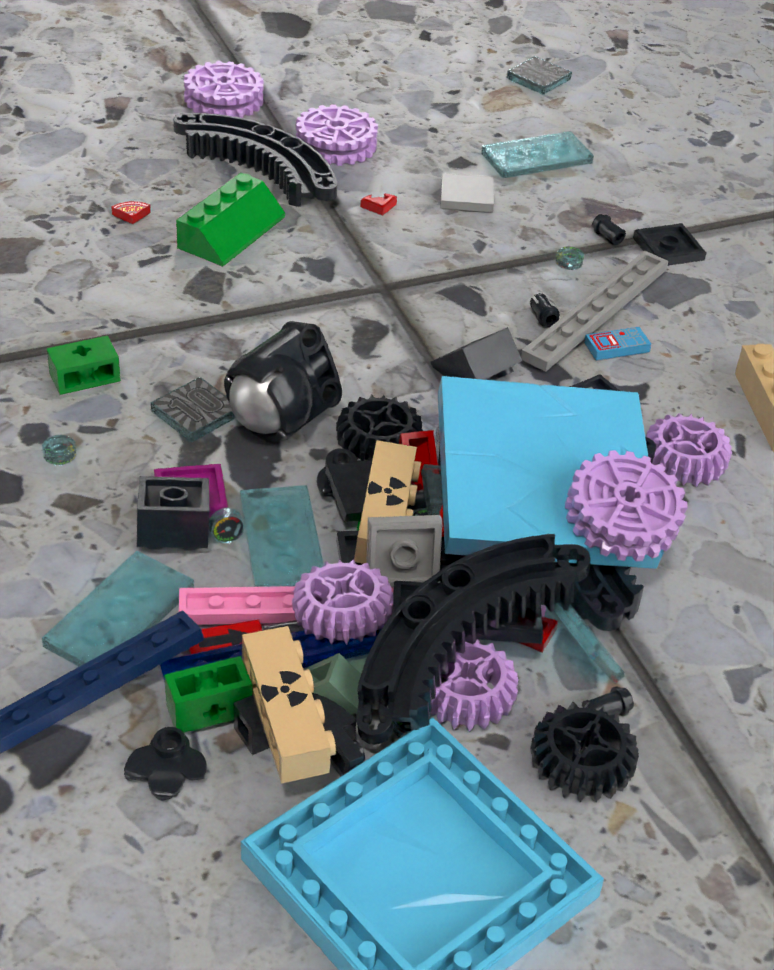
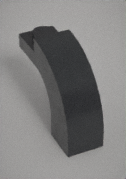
[233,693,365,777]

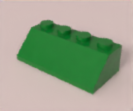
[176,172,285,267]

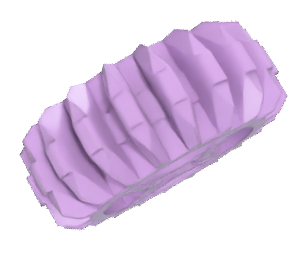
[646,413,732,487]
[292,559,393,645]
[429,639,518,732]

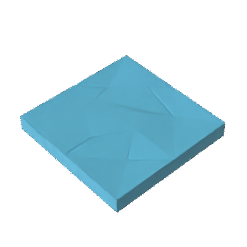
[438,376,664,569]
[241,718,604,970]

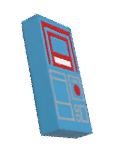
[584,327,651,360]

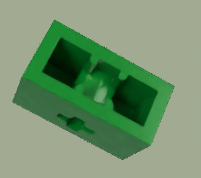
[47,335,121,395]
[164,656,253,733]

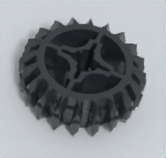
[336,394,423,461]
[530,702,639,803]

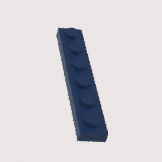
[0,610,204,754]

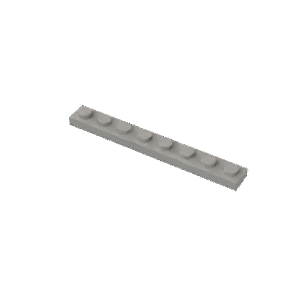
[521,251,668,372]

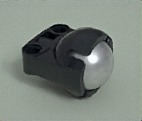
[224,321,342,443]

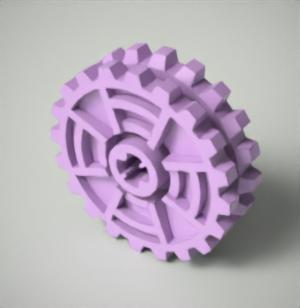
[184,61,264,118]
[296,105,378,166]
[565,450,687,562]

